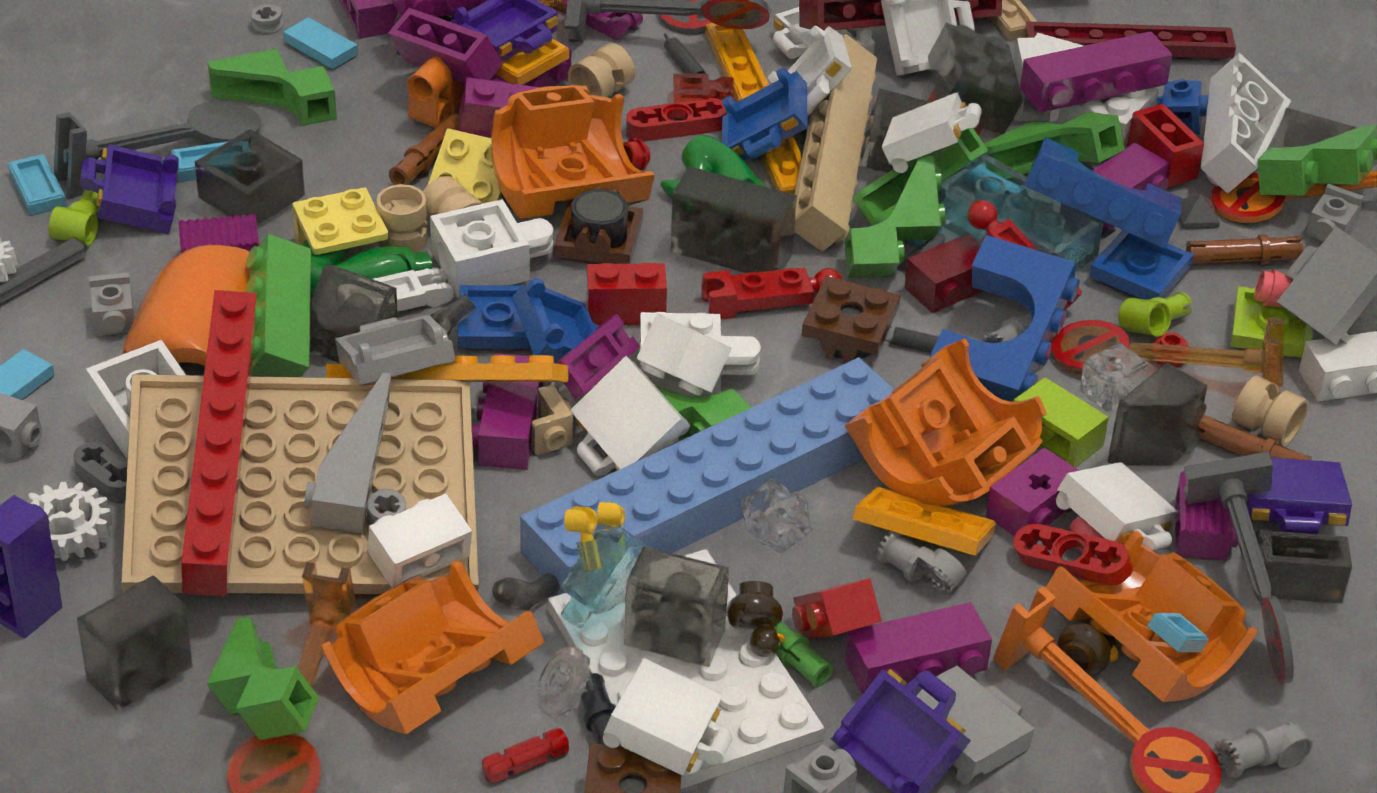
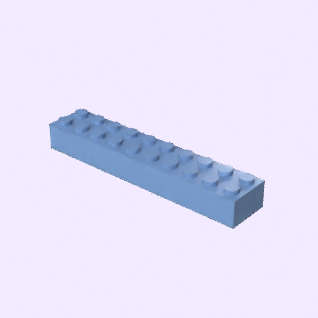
[520,358,895,594]

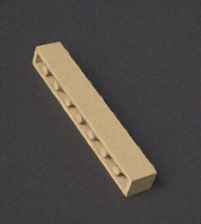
[788,33,877,252]

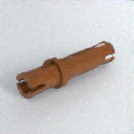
[389,113,459,185]
[1186,235,1303,265]
[1187,411,1312,460]

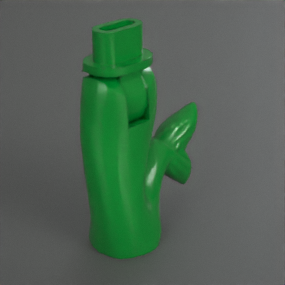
[660,135,785,227]
[303,240,432,298]

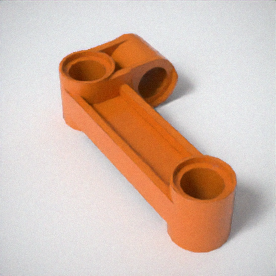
[407,57,465,128]

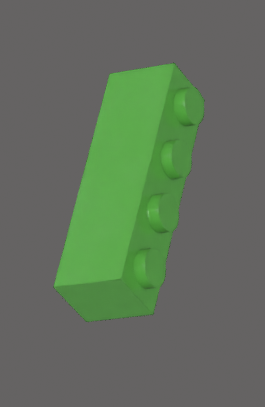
[245,233,311,377]

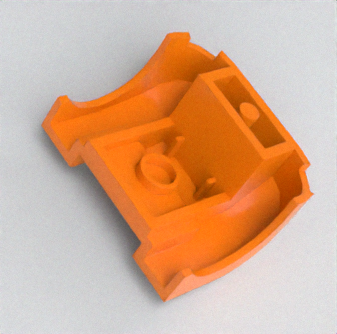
[122,244,250,366]
[844,338,1047,506]

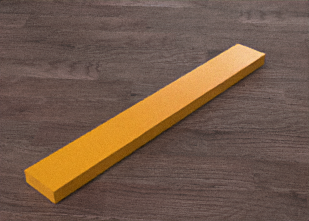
[706,23,802,201]

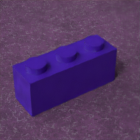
[0,495,63,639]

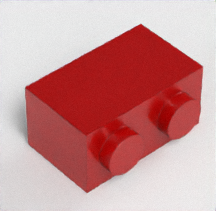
[1127,104,1204,188]
[586,262,667,325]
[792,578,882,639]

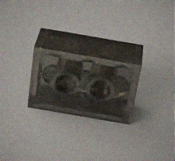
[928,23,1023,135]
[670,167,797,273]

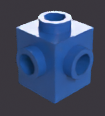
[1156,79,1208,135]

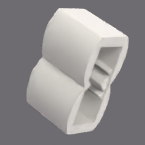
[636,313,732,396]

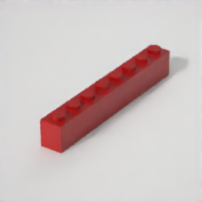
[181,290,257,597]

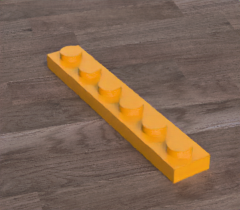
[326,355,568,382]

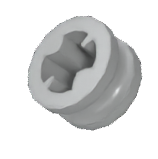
[251,4,283,35]
[367,489,407,525]

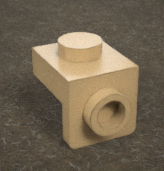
[531,384,574,455]

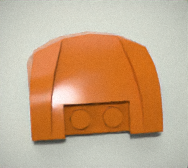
[491,85,655,219]
[1045,531,1258,702]
[322,561,545,734]

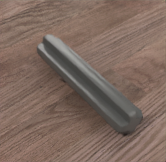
[0,238,86,304]

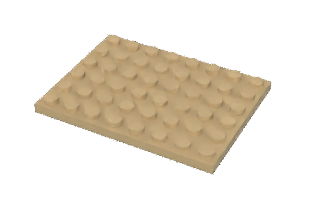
[121,374,479,594]

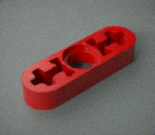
[626,98,727,141]
[1013,523,1133,586]

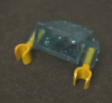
[561,502,654,628]

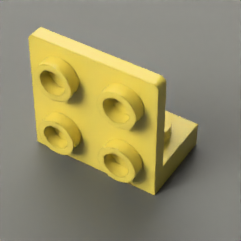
[428,128,502,204]
[292,187,388,255]

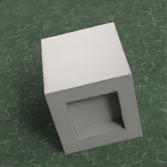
[0,393,42,461]

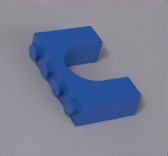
[1024,137,1182,249]
[929,235,1080,402]

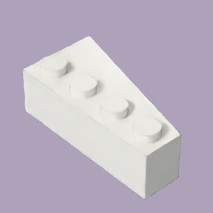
[1201,53,1291,193]

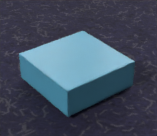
[1147,613,1209,652]

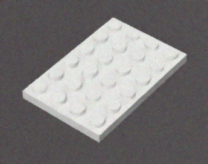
[548,549,825,789]

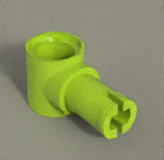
[48,190,98,246]
[1118,292,1192,337]

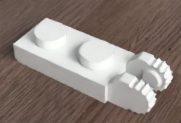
[339,267,455,322]

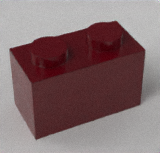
[904,233,985,313]

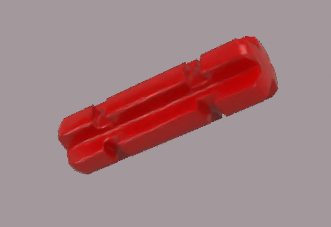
[482,728,569,783]

